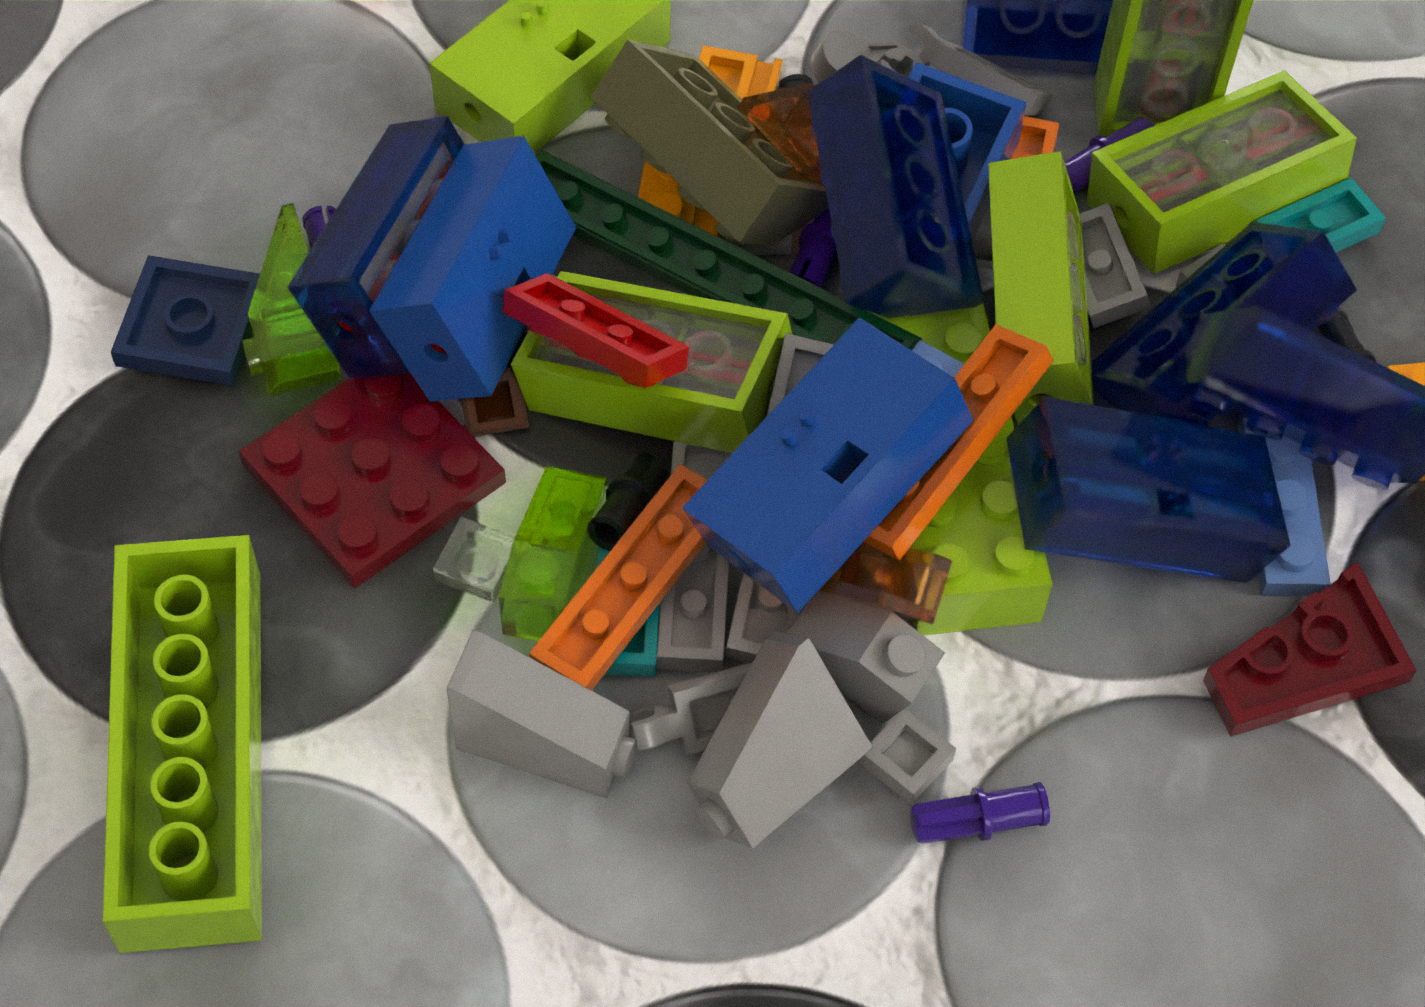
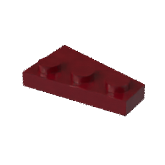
[1203,561,1417,737]

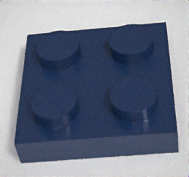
[110,255,268,386]

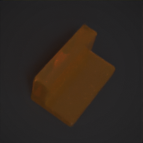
[818,542,952,625]

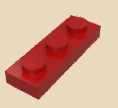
[502,273,690,388]

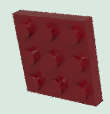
[239,351,506,589]

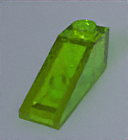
[242,203,342,397]
[498,466,608,641]

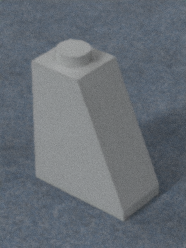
[446,630,637,798]
[687,631,873,848]

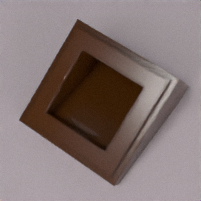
[460,367,529,437]

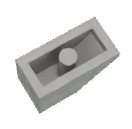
[785,591,945,724]

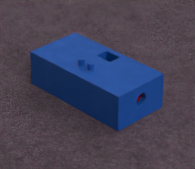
[369,135,577,401]
[682,317,974,613]

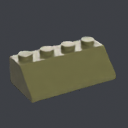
[591,40,843,247]

